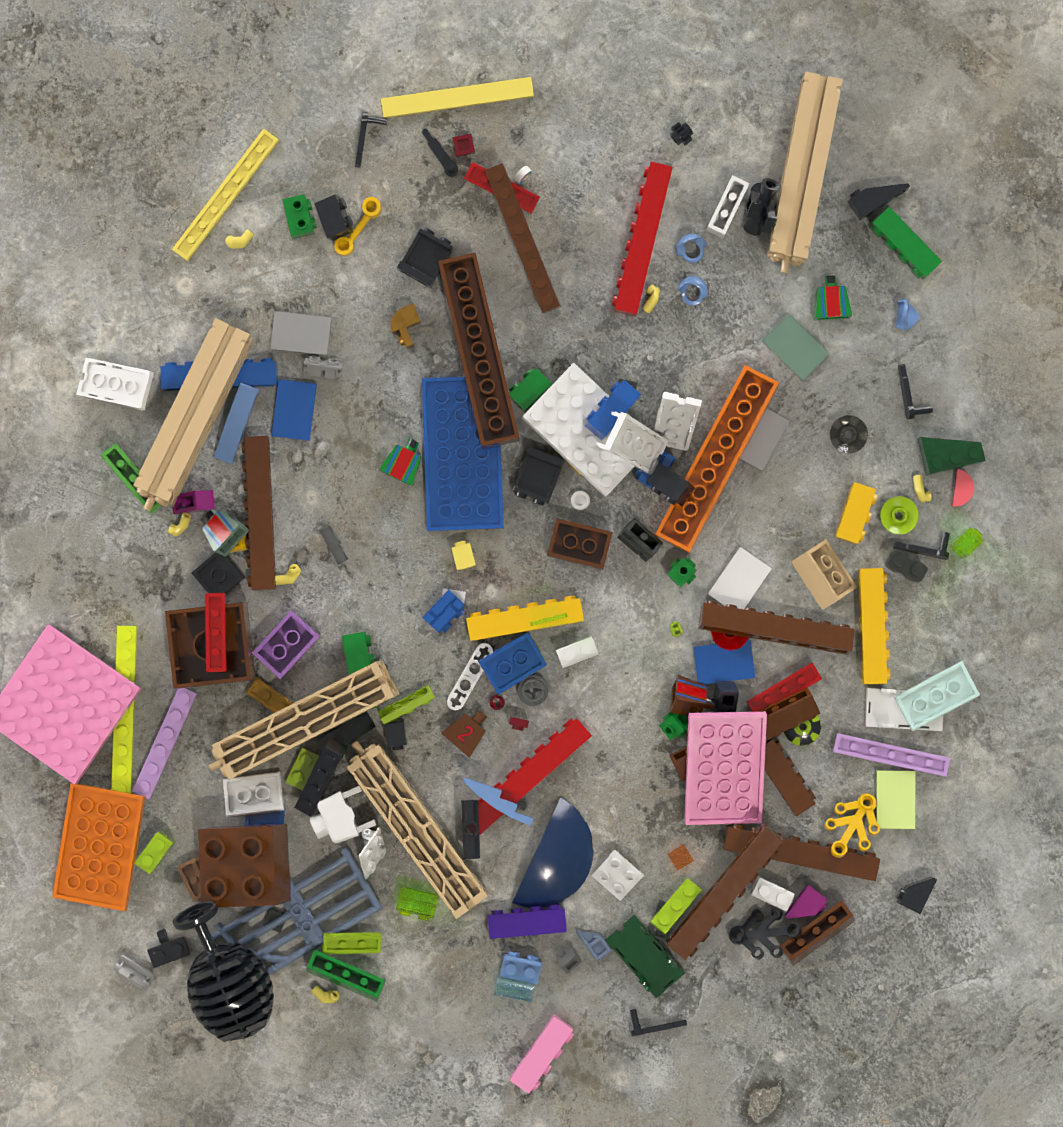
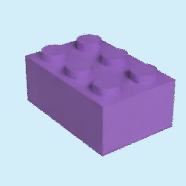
[252,610,321,679]

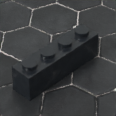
[294,738,348,817]

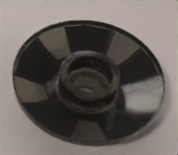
[830,415,868,454]

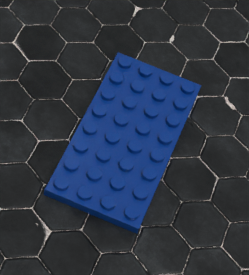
[422,377,504,531]

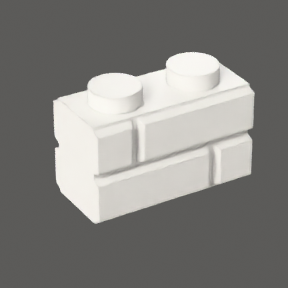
[556,636,599,668]
[750,876,795,912]

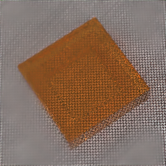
[667,844,694,871]

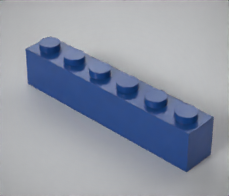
[160,358,278,391]

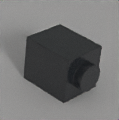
[384,722,407,751]

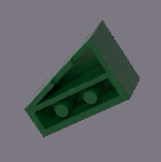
[917,437,986,476]

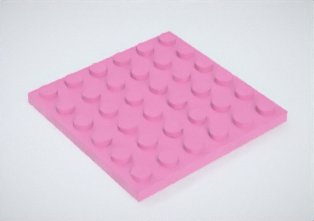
[0,624,142,785]

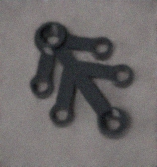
[729,908,802,960]

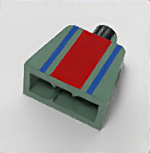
[203,510,249,557]

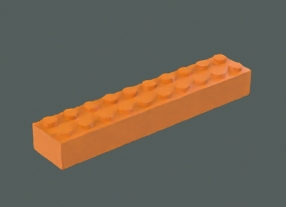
[655,365,779,554]

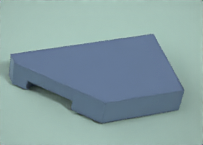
[576,930,612,961]

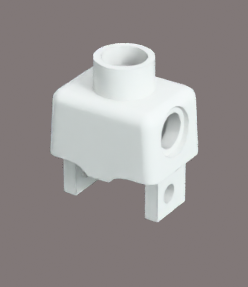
[310,786,377,844]

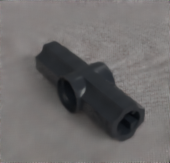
[461,800,480,859]

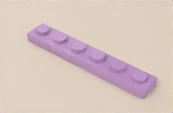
[132,688,198,799]
[833,733,950,777]

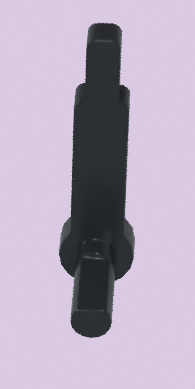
[355,111,387,168]
[422,128,458,177]
[898,364,933,420]
[893,532,950,560]
[630,1009,687,1037]

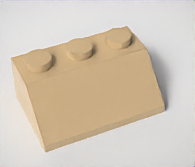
[791,539,857,610]

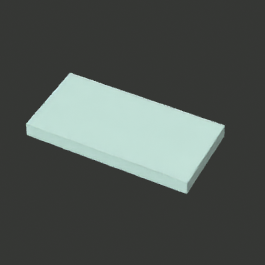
[894,661,980,731]

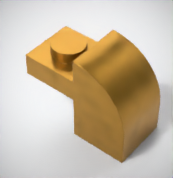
[391,303,421,349]

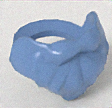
[676,234,707,263]
[678,276,708,306]
[896,299,920,331]

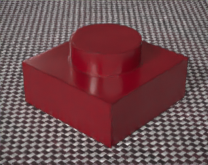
[453,134,475,157]
[509,717,529,731]

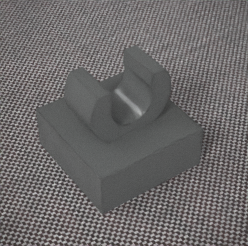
[556,947,582,974]

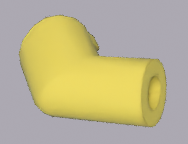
[225,229,254,249]
[642,284,660,314]
[913,475,932,503]
[168,513,191,537]
[275,564,301,585]
[311,985,340,1004]

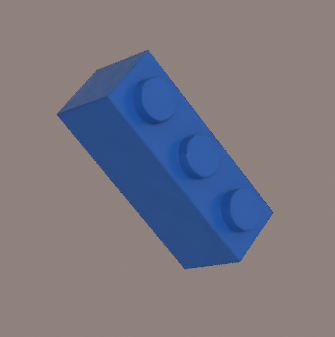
[584,380,641,441]

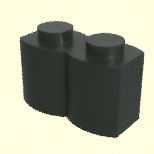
[885,551,928,582]

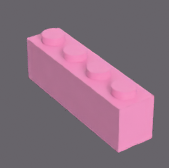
[510,1014,574,1094]

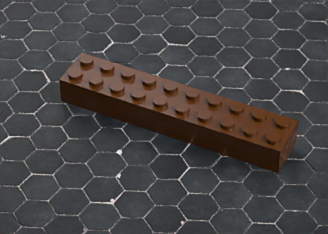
[438,253,520,450]

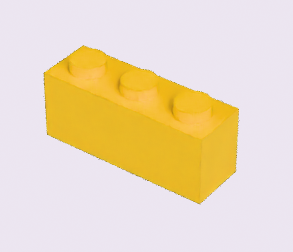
[834,482,878,545]

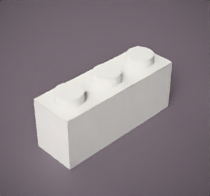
[706,175,750,238]

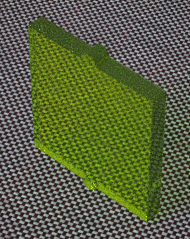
[530,613,567,626]

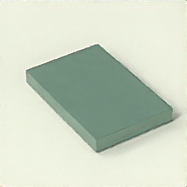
[762,314,829,381]

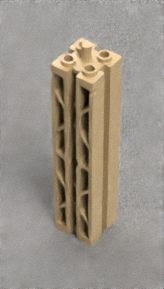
[766,72,843,274]
[133,318,254,512]
[209,660,400,780]
[347,741,489,919]

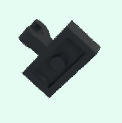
[147,929,191,968]

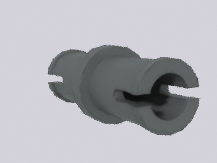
[319,526,348,565]

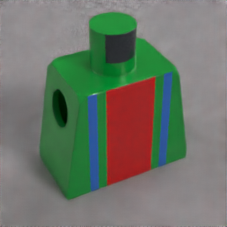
[814,275,852,320]
[379,438,422,487]

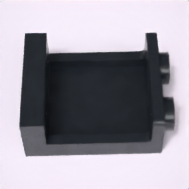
[397,228,453,289]
[513,447,565,506]

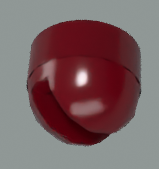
[490,695,505,710]

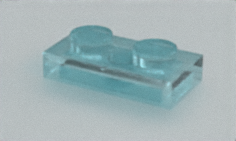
[494,977,535,1002]

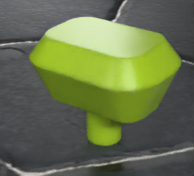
[669,621,683,637]

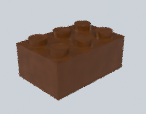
[547,518,613,570]

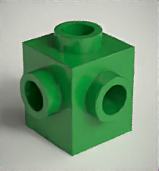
[667,558,697,588]
[659,712,688,741]

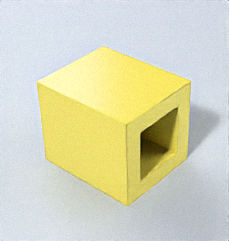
[451,541,476,571]

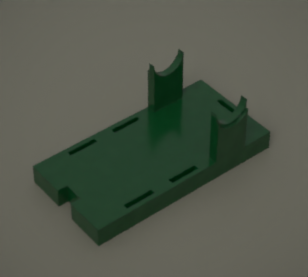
[605,914,685,998]

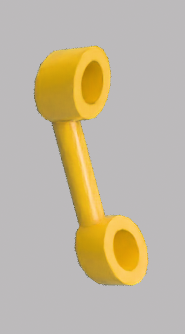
[334,197,382,256]

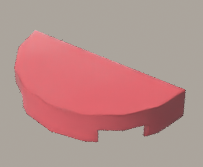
[952,469,974,507]

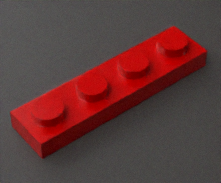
[464,162,540,214]
[205,593,227,672]
[746,662,822,712]

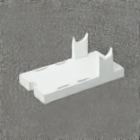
[76,358,154,411]
[652,392,702,451]
[596,412,668,475]
[865,688,943,731]

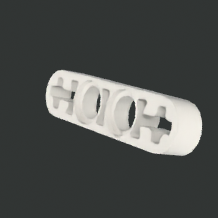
[447,643,493,710]

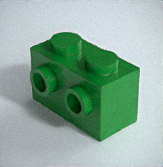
[282,194,317,239]

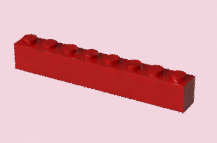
[612,162,673,317]
[461,718,592,835]

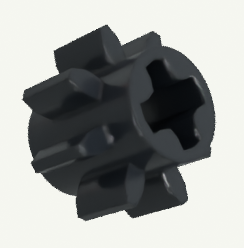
[670,122,694,146]

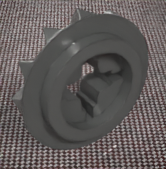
[518,675,548,706]

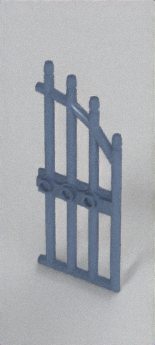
[211,847,383,975]

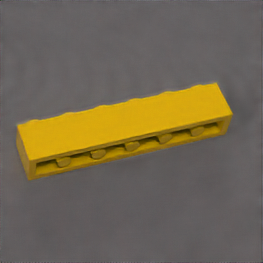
[858,568,890,684]
[466,595,584,641]

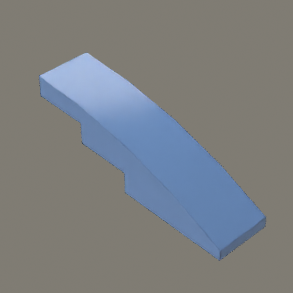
[214,383,259,464]
[464,777,533,826]

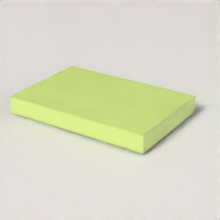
[876,770,916,829]

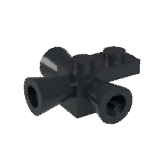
[743,178,780,236]

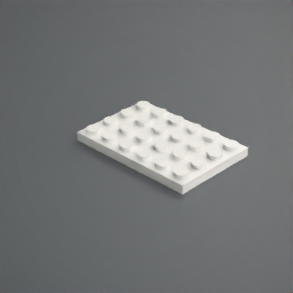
[522,363,644,497]

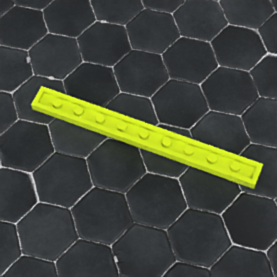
[111,626,137,793]

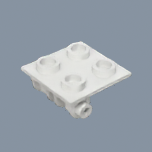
[359,827,386,880]
[591,850,644,901]

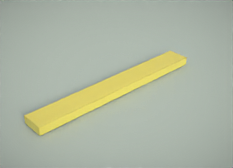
[381,77,534,118]
[172,129,279,261]

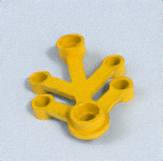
[825,793,880,858]

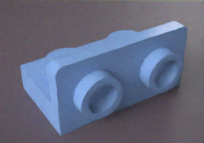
[500,951,542,984]

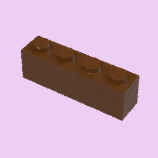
[764,739,816,816]
[780,900,855,966]

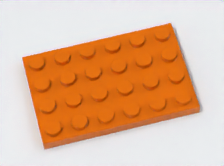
[52,783,146,911]

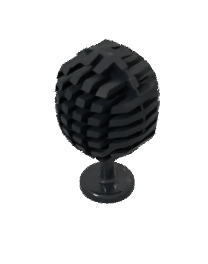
[172,901,274,1042]

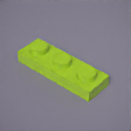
[378,684,435,724]
[650,878,702,935]
[322,932,382,954]

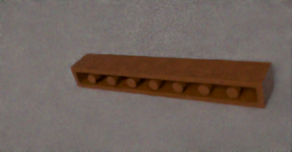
[485,163,561,314]
[241,436,276,591]
[698,601,855,655]
[669,687,821,782]
[667,823,783,960]
[723,824,880,882]

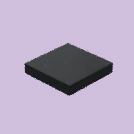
[191,552,246,594]

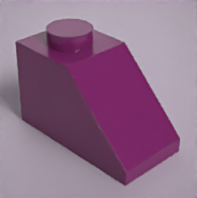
[172,490,215,514]
[784,884,827,919]

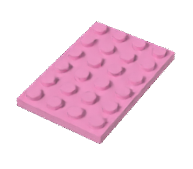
[684,712,767,825]

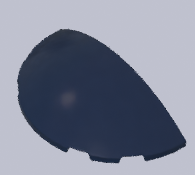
[512,798,594,908]

